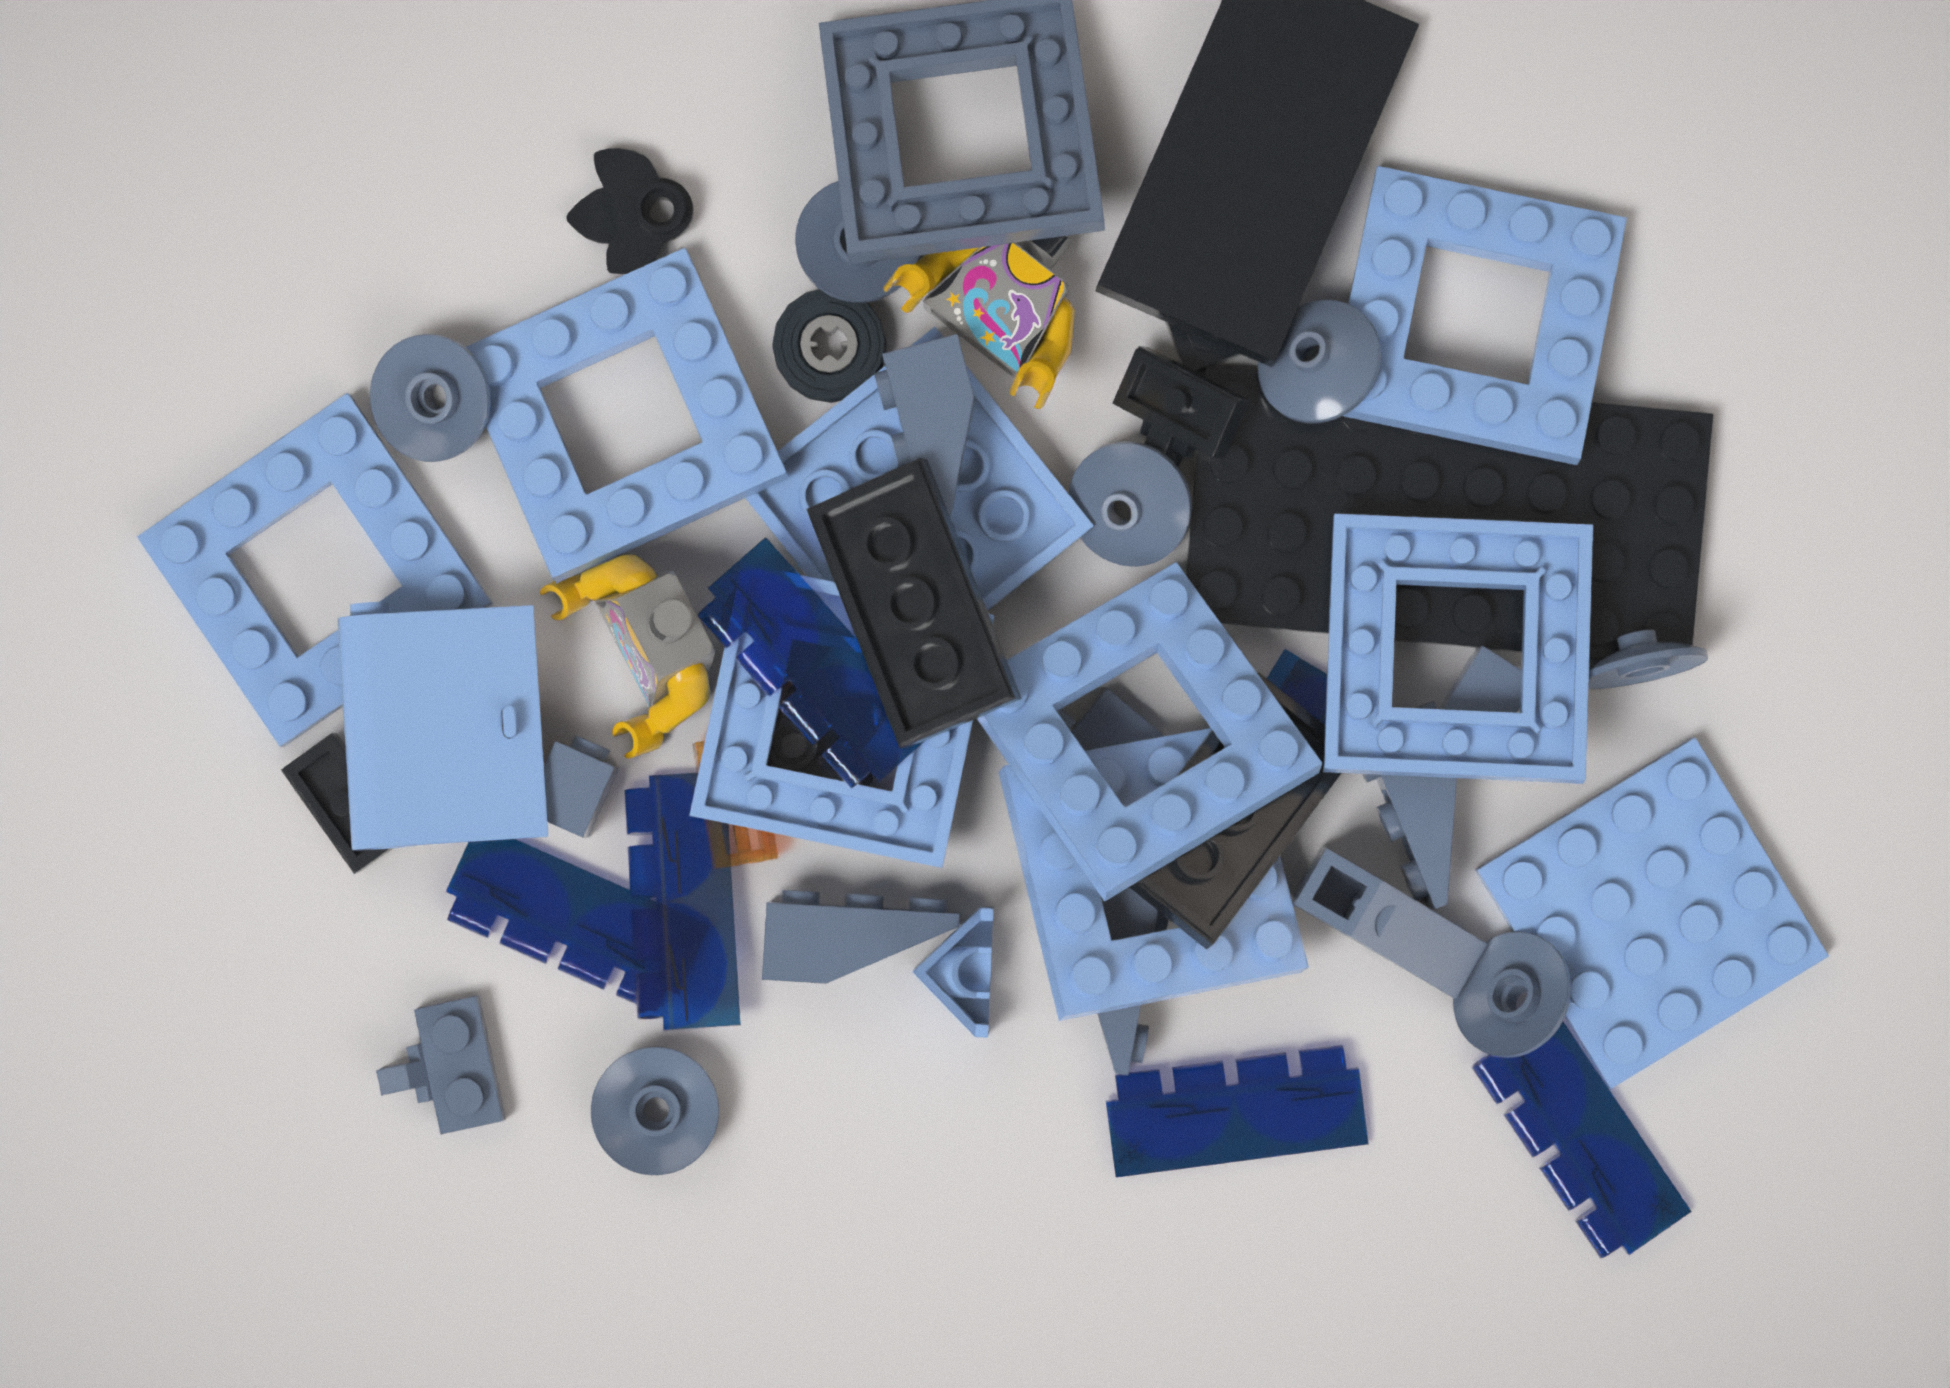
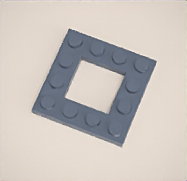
[819,0,1105,265]

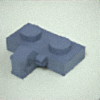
[376,995,506,1135]

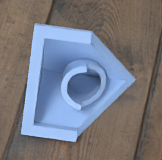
[913,907,993,1038]

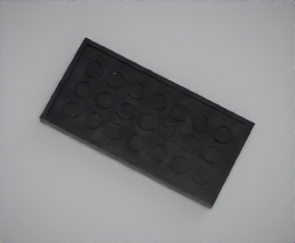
[1185,366,1713,660]

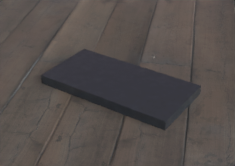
[1095,0,1419,367]

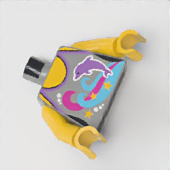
[883,236,1075,409]
[540,555,715,759]

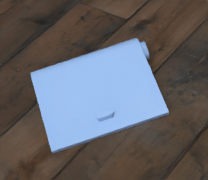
[338,602,548,850]

